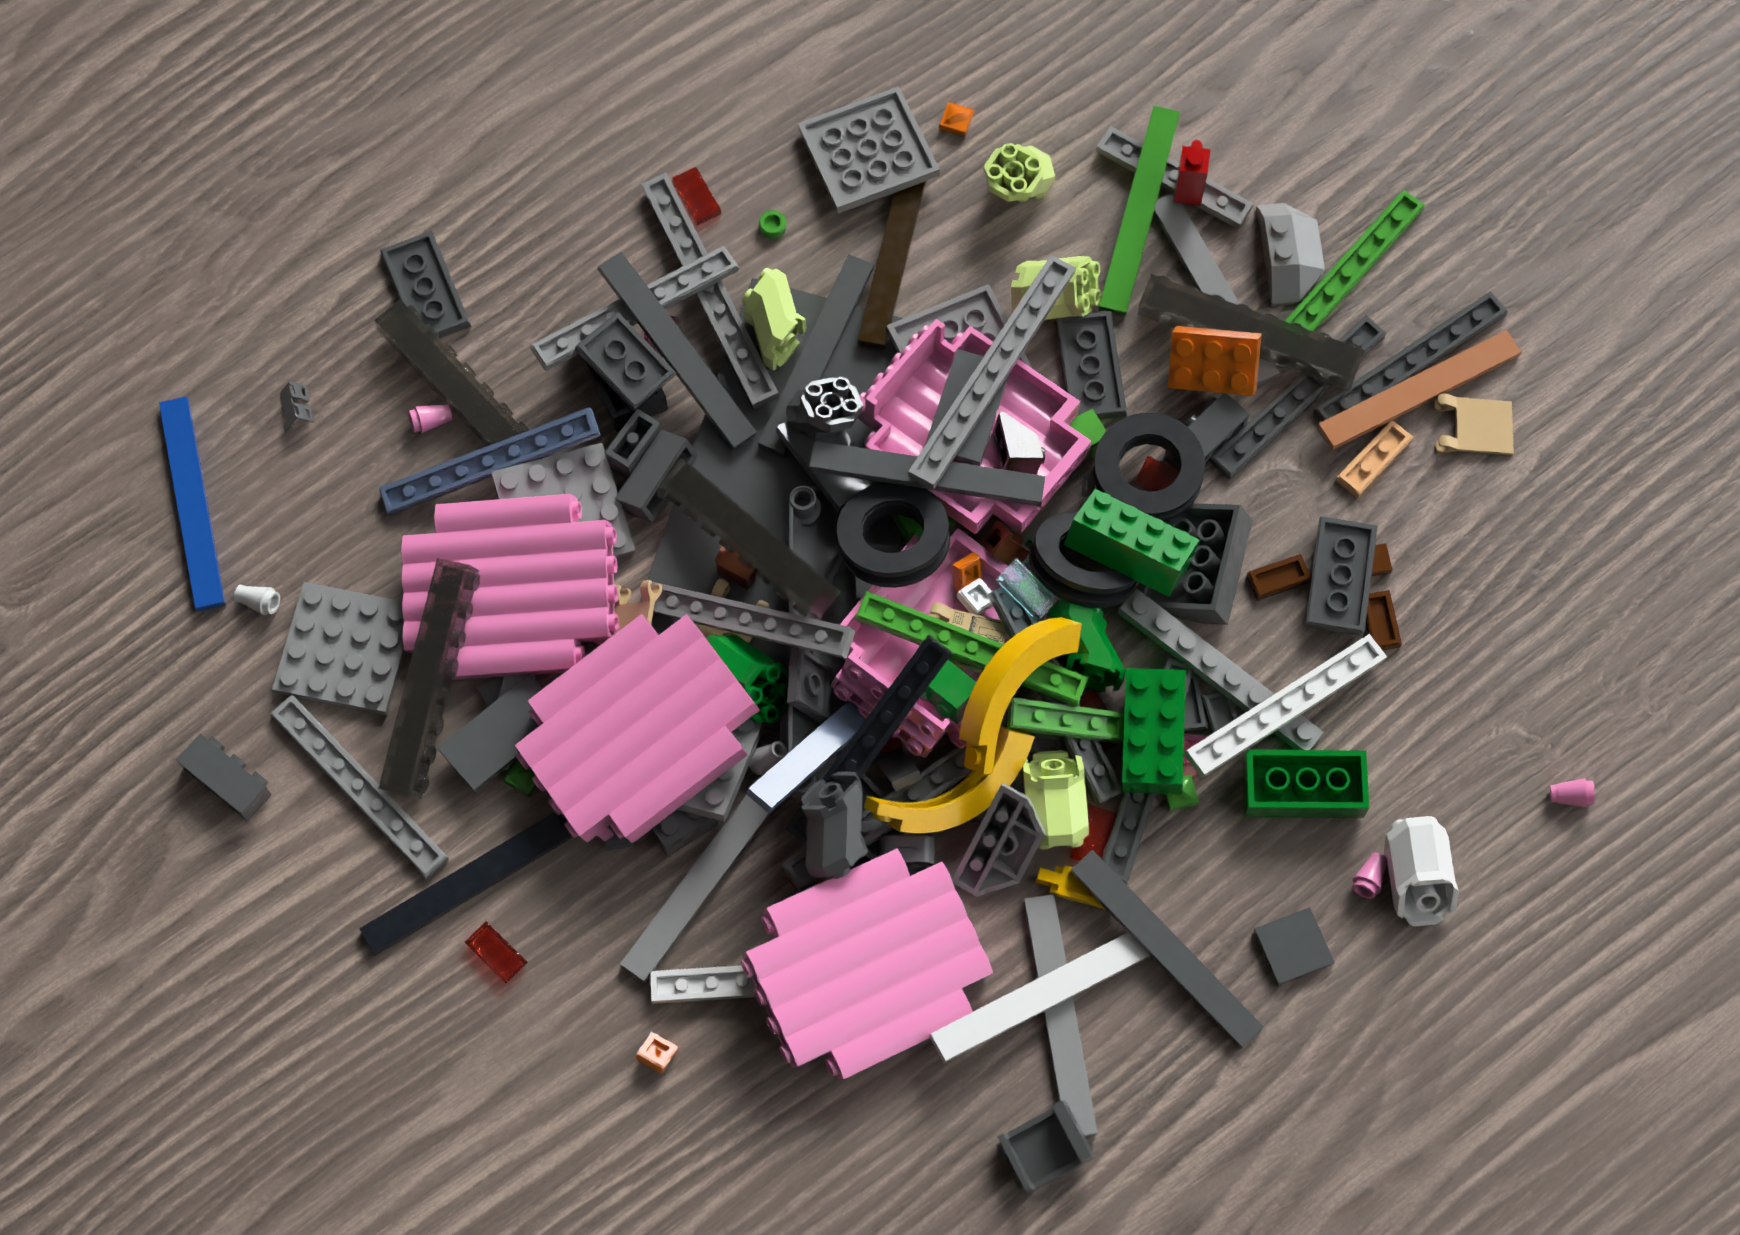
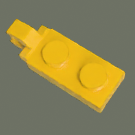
[1036,865,1105,909]

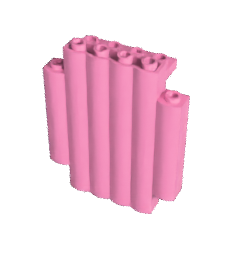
[857,319,1091,534]
[401,494,619,681]
[831,528,1049,758]
[515,614,760,843]
[741,848,993,1080]

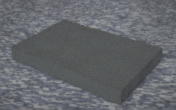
[575,311,676,411]

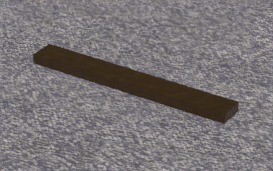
[858,181,926,350]

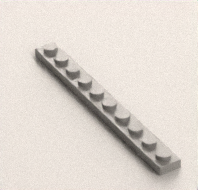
[642,173,780,409]
[908,255,1076,490]

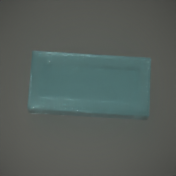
[996,558,1058,621]

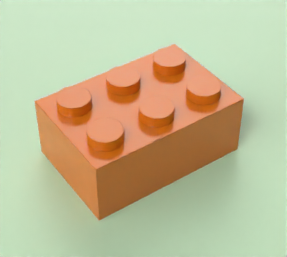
[1168,326,1261,396]

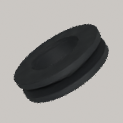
[1093,413,1205,522]
[837,482,950,588]
[1029,512,1137,608]

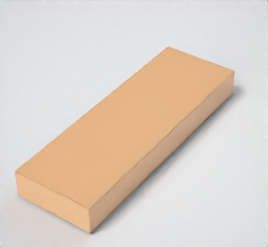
[1335,420,1413,499]

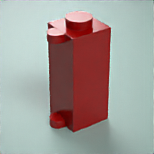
[1174,140,1211,206]

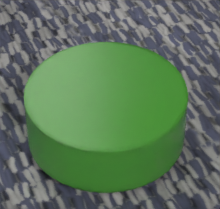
[759,210,787,239]

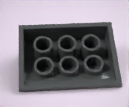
[1139,503,1253,625]

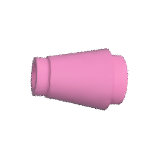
[408,404,452,434]
[1550,778,1595,808]
[1352,852,1387,899]

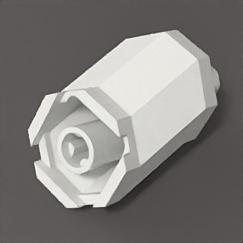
[1384,816,1459,927]

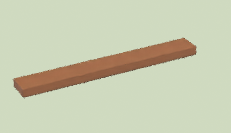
[1317,330,1522,450]

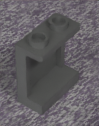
[996,1100,1096,1193]

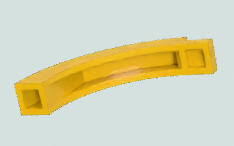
[959,617,1082,774]
[864,726,1034,833]

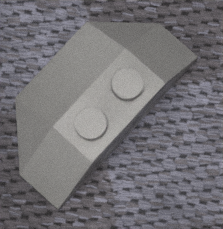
[1256,203,1325,307]
[952,783,1046,897]

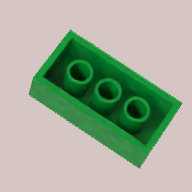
[1064,489,1199,597]
[1122,668,1186,794]
[1242,750,1369,818]

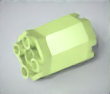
[984,143,1055,202]
[1011,256,1101,320]
[742,268,806,371]
[1022,750,1089,849]

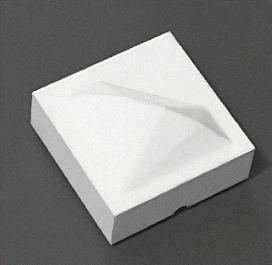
[956,578,993,615]

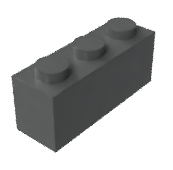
[1164,393,1250,472]
[615,430,698,523]
[176,733,272,822]

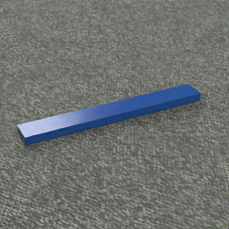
[159,396,226,612]

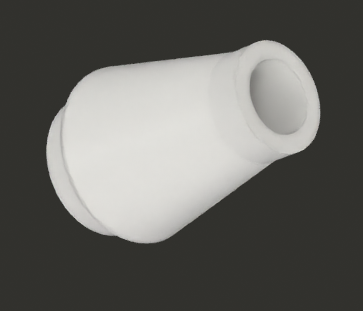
[234,585,280,615]
[749,741,787,775]

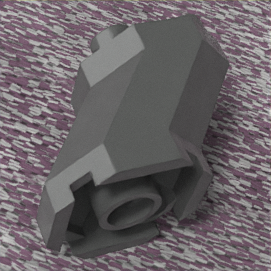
[786,377,863,440]
[801,772,868,879]

